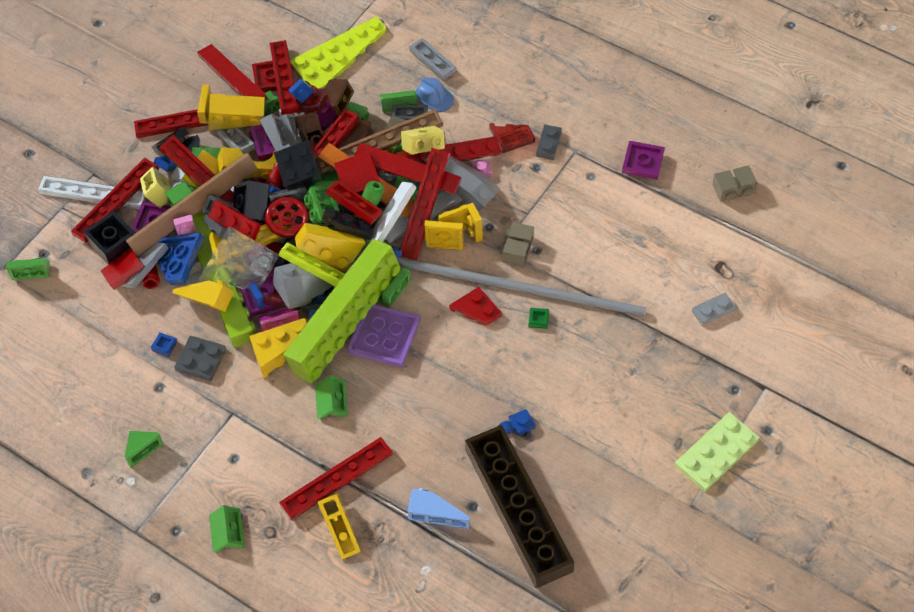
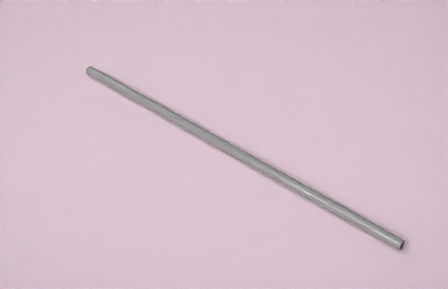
[278,238,646,317]

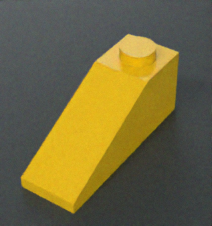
[172,280,234,312]
[318,492,361,560]

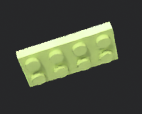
[674,412,760,492]

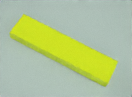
[278,243,345,287]

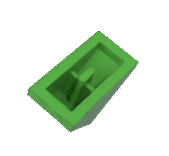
[125,431,163,468]

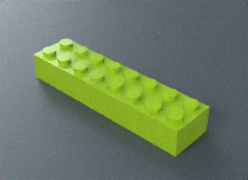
[283,238,401,384]

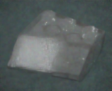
[199,227,279,290]

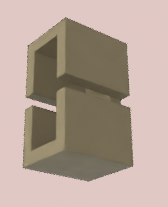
[713,165,757,202]
[500,222,534,267]

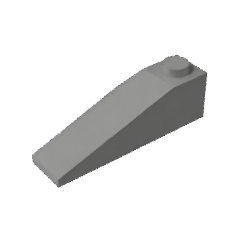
[424,156,500,212]
[273,263,346,309]

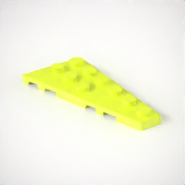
[290,16,386,94]

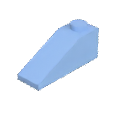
[407,488,470,529]

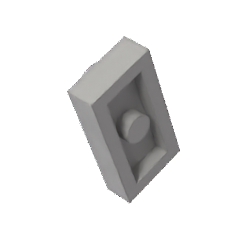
[692,292,736,326]

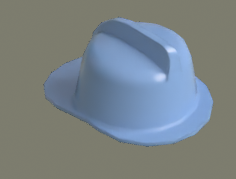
[416,78,454,112]

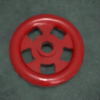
[265,197,310,238]

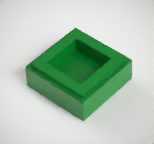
[528,308,549,329]

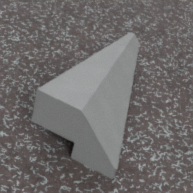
[260,114,308,194]

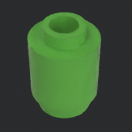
[346,102,369,121]
[362,181,384,206]

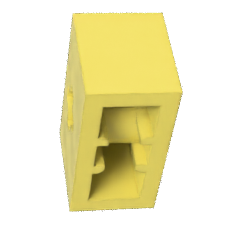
[401,126,445,154]
[140,167,171,208]

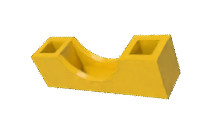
[217,147,277,179]

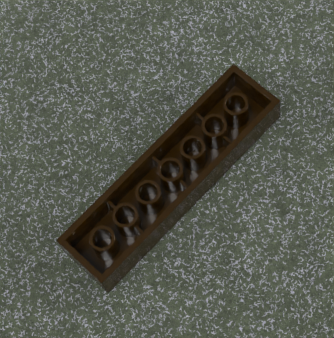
[465,425,574,589]

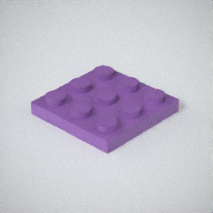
[347,305,421,368]

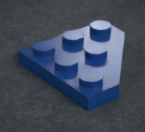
[158,233,205,285]

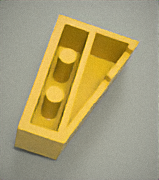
[208,94,265,131]
[295,223,365,273]
[249,318,307,379]

